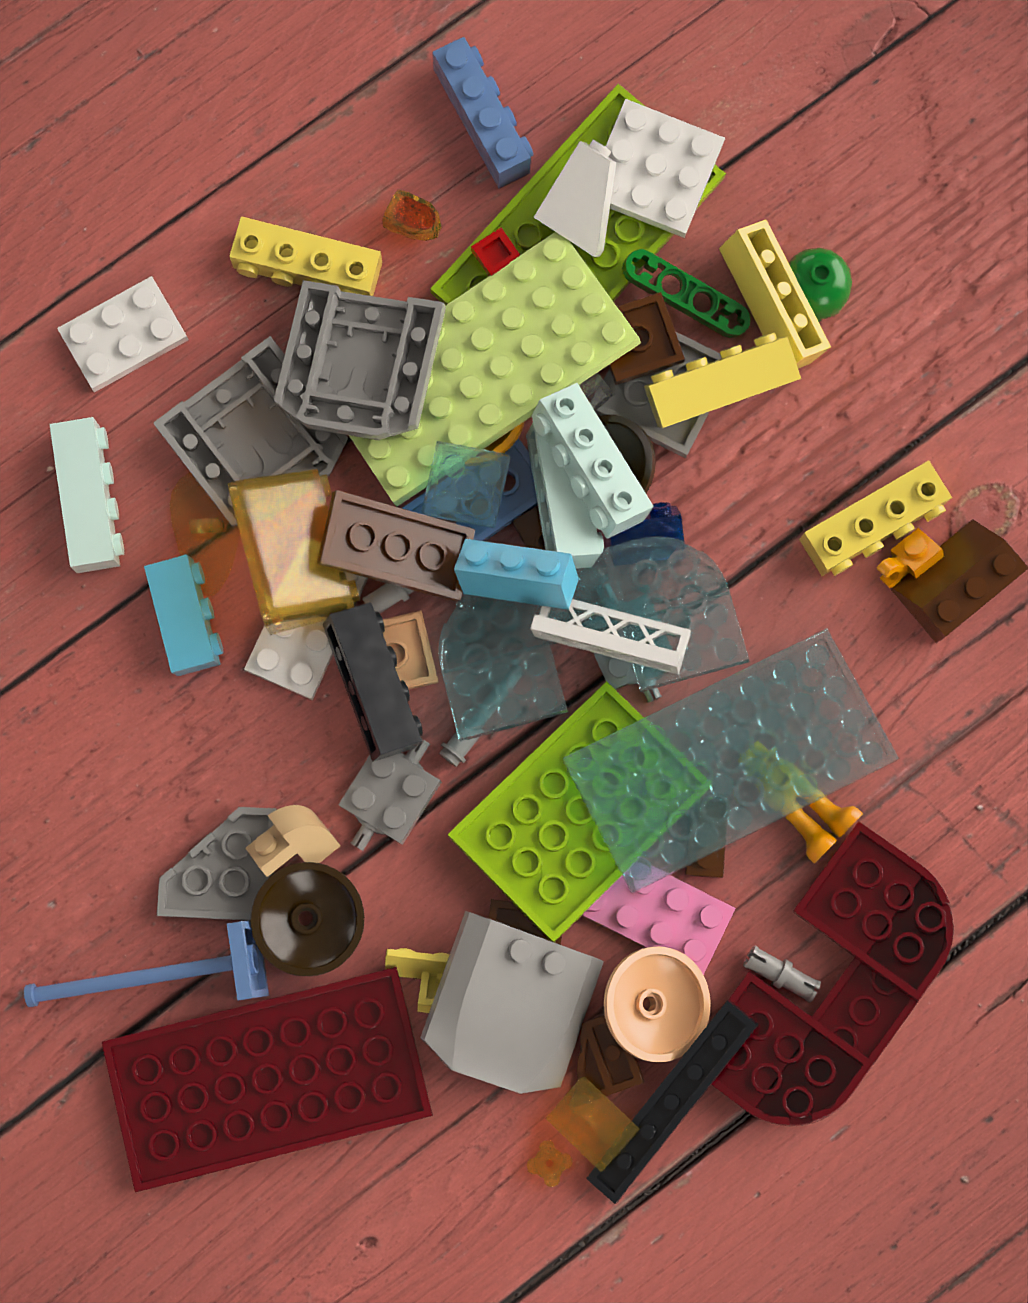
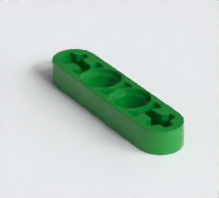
[622,249,751,338]

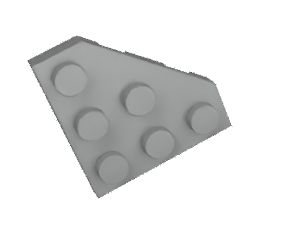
[157,807,277,921]

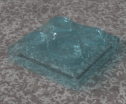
[421,441,511,528]

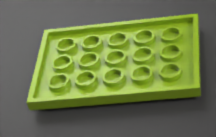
[448,681,712,942]

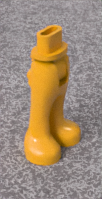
[737,741,863,864]

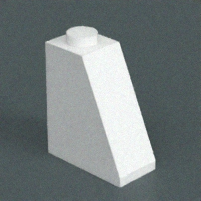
[534,140,616,257]

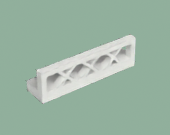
[531,599,691,675]

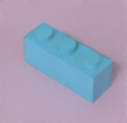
[454,539,579,610]
[144,554,224,676]

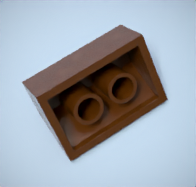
[890,519,1028,643]

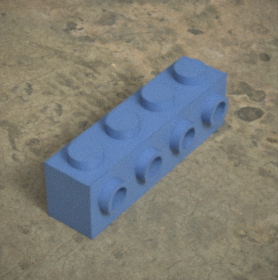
[432,37,533,189]

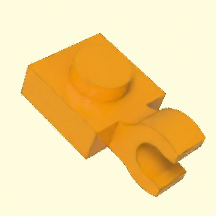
[876,528,944,588]

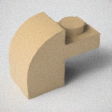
[245,805,340,877]

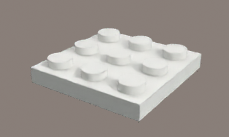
[605,99,725,238]

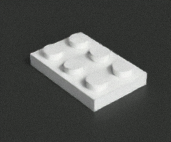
[57,276,189,393]

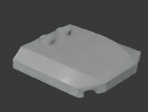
[274,280,446,440]
[153,336,348,526]
[420,911,604,1094]

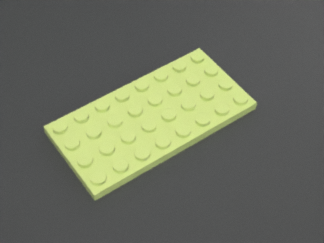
[349,232,641,507]

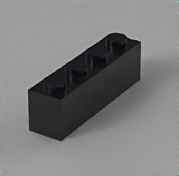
[322,602,423,762]

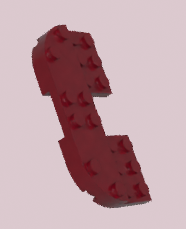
[711,821,954,1126]

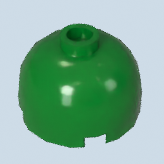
[788,247,852,322]

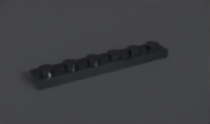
[586,1000,759,1204]

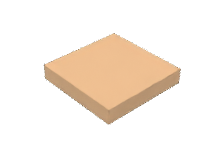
[383,610,438,690]

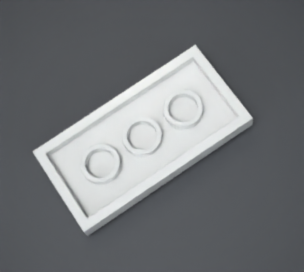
[244,537,368,700]

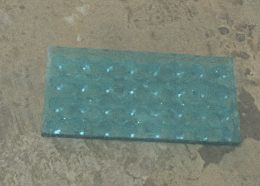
[563,628,899,894]

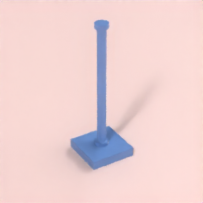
[24,921,269,1007]

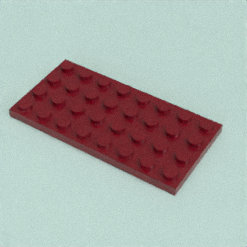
[102,967,433,1193]

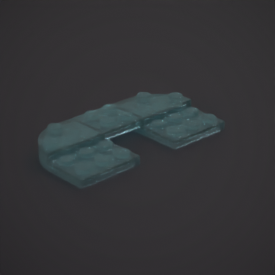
[439,536,749,742]

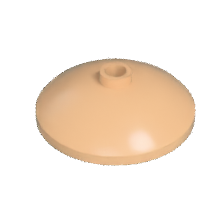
[604,947,711,1062]

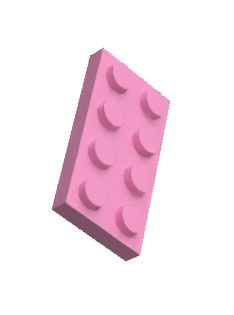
[582,859,736,975]

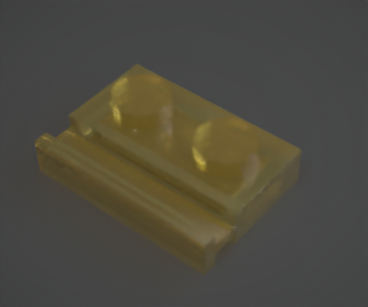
[545,1076,640,1172]

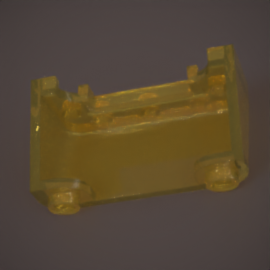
[227,469,360,635]

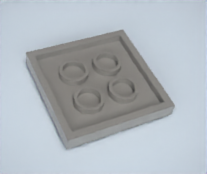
[591,331,721,458]

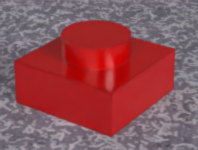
[471,227,520,276]

